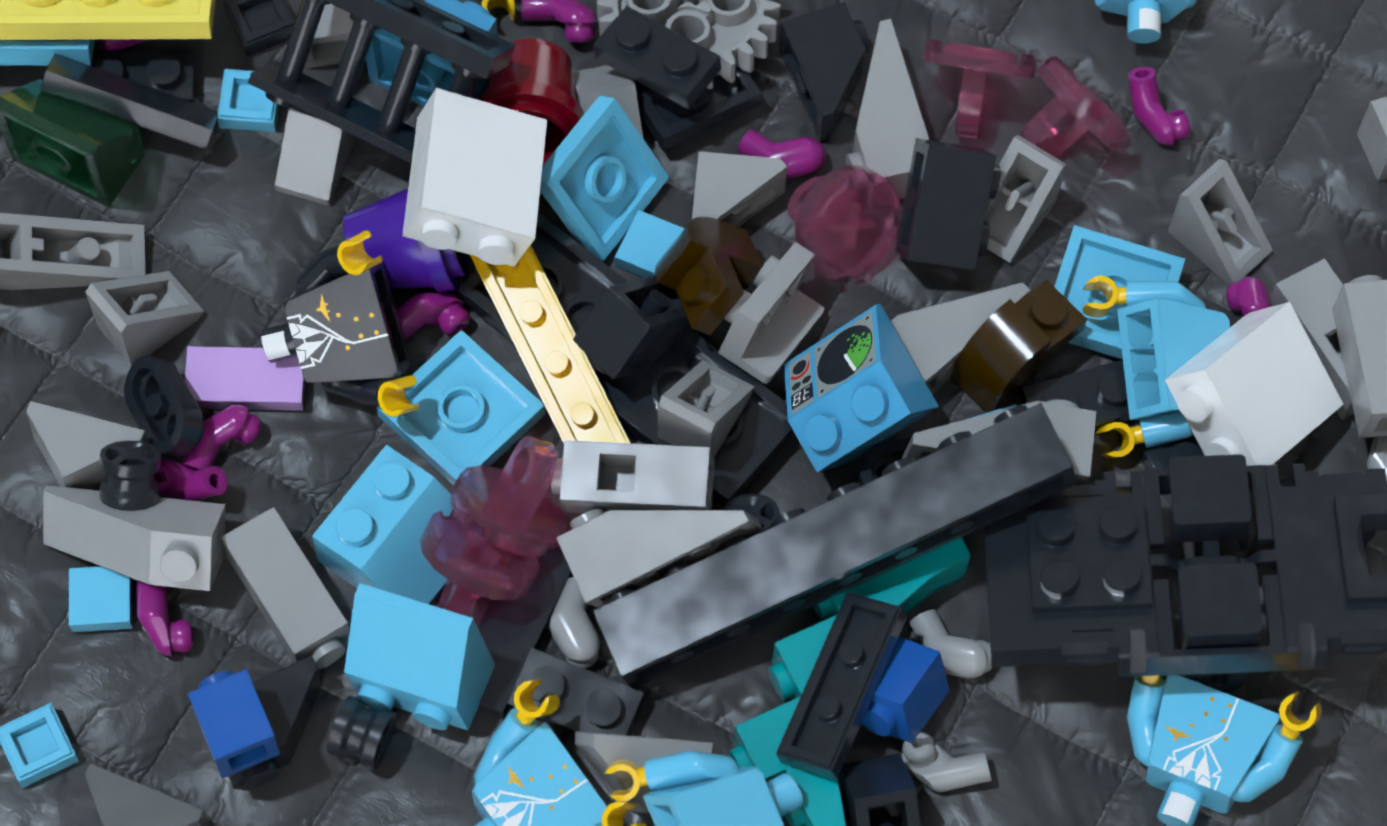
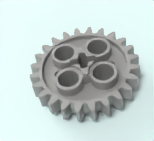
[597,0,780,89]

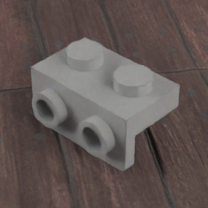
[718,242,824,384]

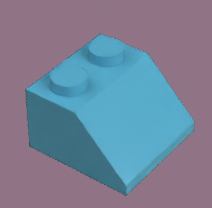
[312,445,486,605]
[344,583,495,731]

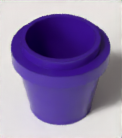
[343,188,469,293]

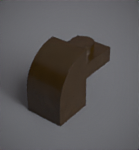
[655,216,763,335]
[951,279,1088,413]

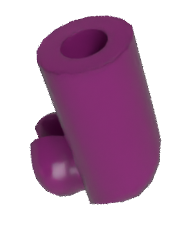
[1128,67,1191,146]
[738,129,826,179]
[397,293,470,340]
[155,459,228,501]

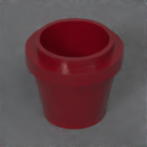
[477,38,585,165]

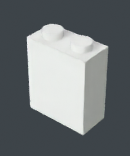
[402,88,547,267]
[1165,302,1344,466]

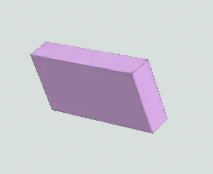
[185,346,305,411]

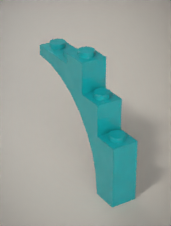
[728,538,971,826]

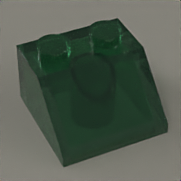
[0,79,145,208]

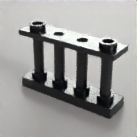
[248,0,516,163]

